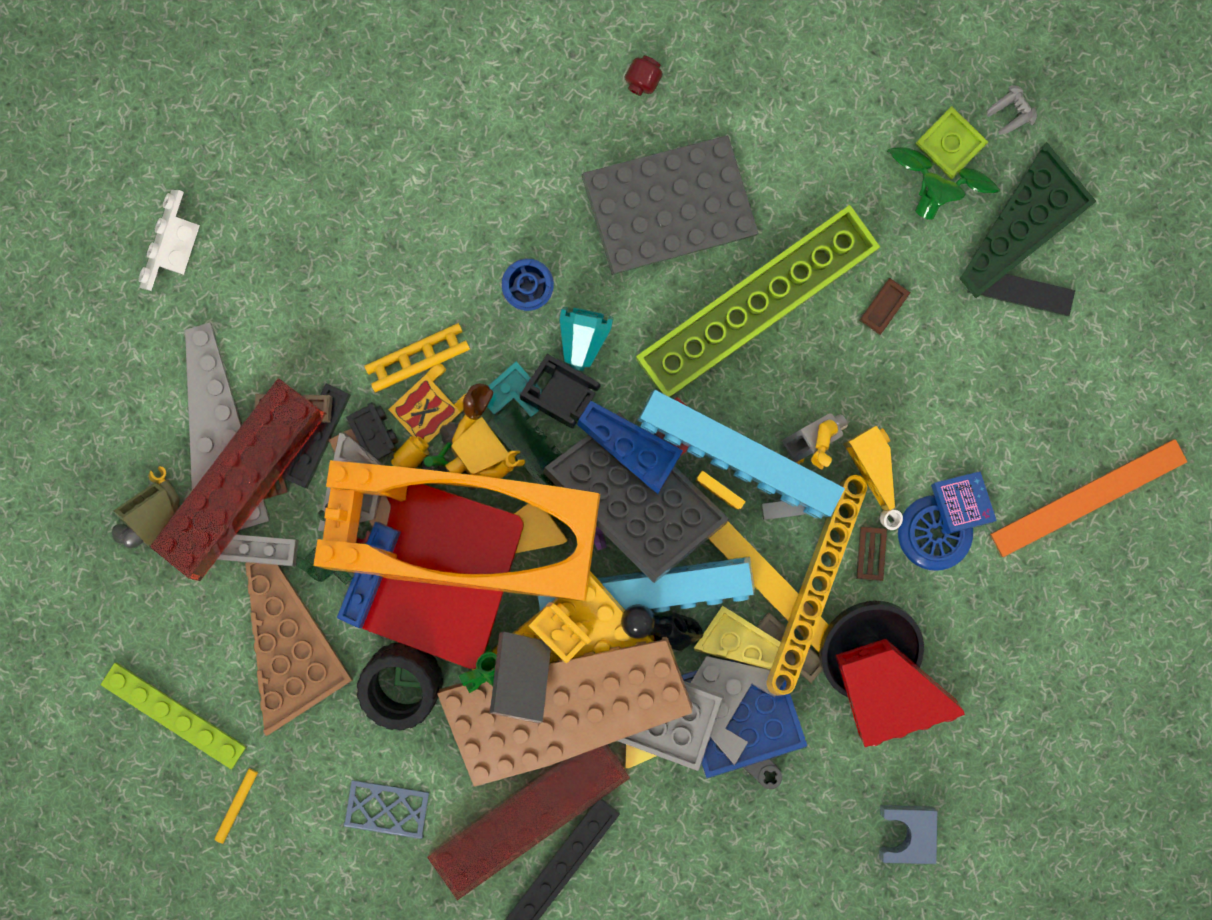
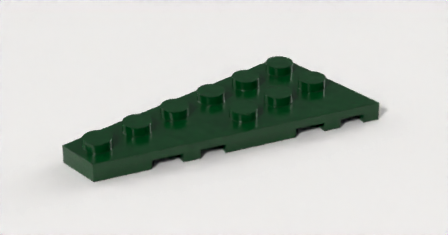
[959,142,1096,298]

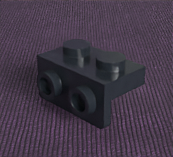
[346,402,399,460]

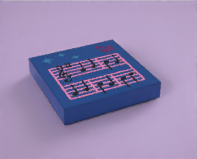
[931,472,997,534]

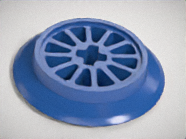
[898,495,973,571]

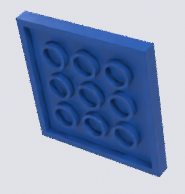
[681,660,807,779]

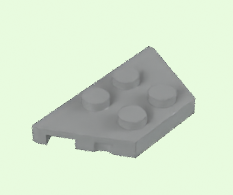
[318,432,383,531]

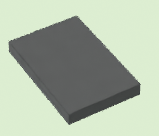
[490,632,551,723]

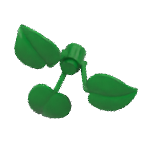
[887,147,1000,220]

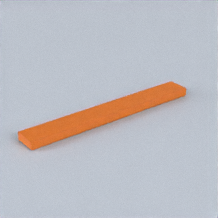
[990,439,1187,557]

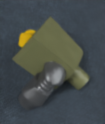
[112,466,180,549]

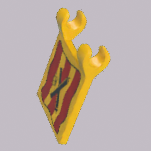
[388,363,466,444]

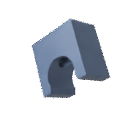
[879,805,937,864]

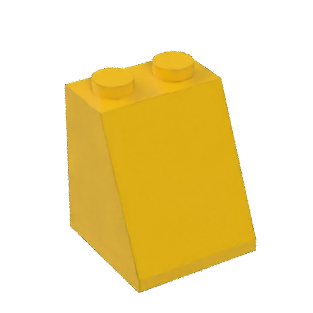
[514,503,568,553]

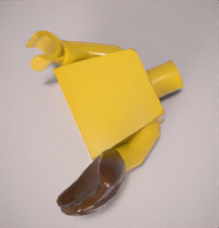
[445,383,525,479]

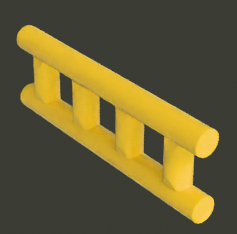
[364,323,470,393]

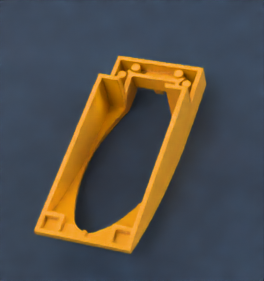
[313,460,600,601]

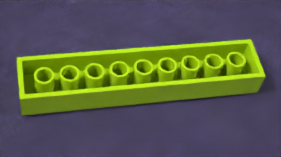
[636,205,880,398]

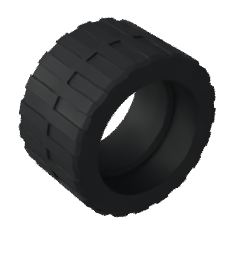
[357,642,443,731]

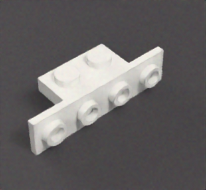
[139,190,200,291]

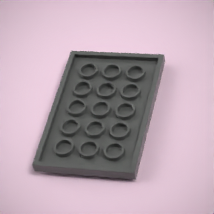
[581,135,759,275]
[543,412,729,583]

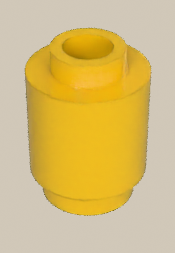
[391,436,429,469]

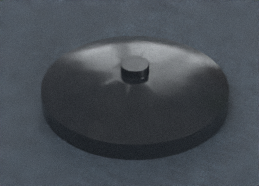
[819,601,924,697]

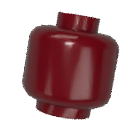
[624,55,663,96]

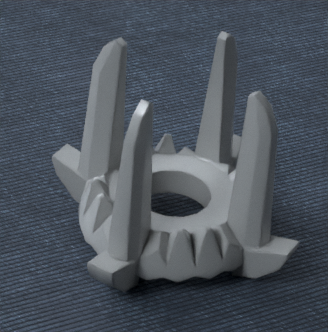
[986,85,1037,135]

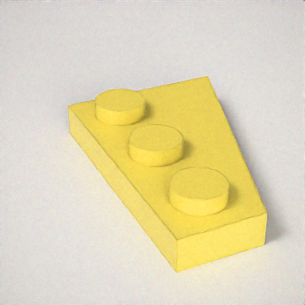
[694,606,786,670]

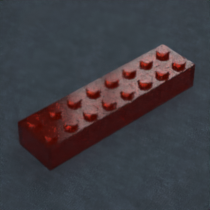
[150,378,327,581]
[427,744,630,901]

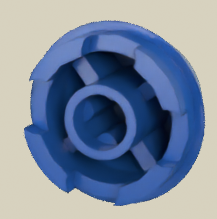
[502,259,554,311]

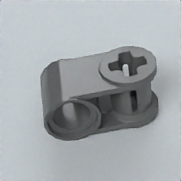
[743,759,782,790]

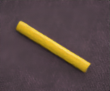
[214,768,258,844]

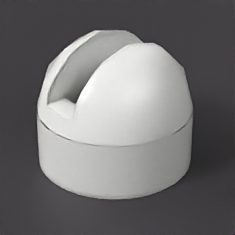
[879,509,903,530]

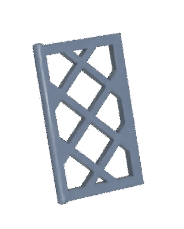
[343,780,429,839]

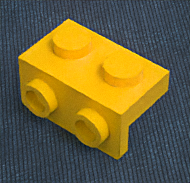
[527,602,592,664]

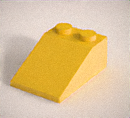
[843,426,895,510]

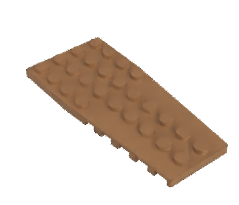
[437,637,693,787]

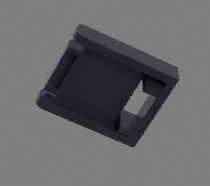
[520,354,601,429]

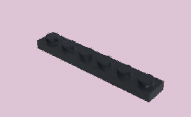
[505,797,620,920]

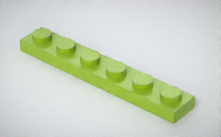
[100,662,247,770]

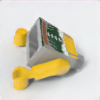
[782,413,848,470]

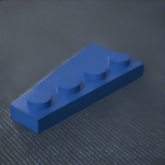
[577,401,683,494]

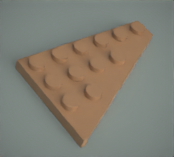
[245,562,353,736]

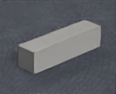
[761,501,806,520]

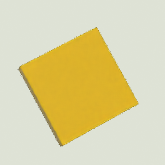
[695,470,746,510]

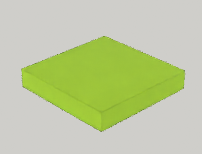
[915,106,988,180]

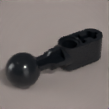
[621,604,703,651]

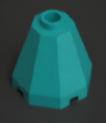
[560,307,614,371]

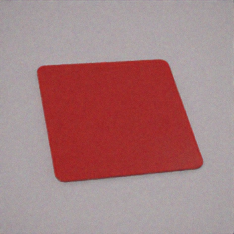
[361,484,524,669]

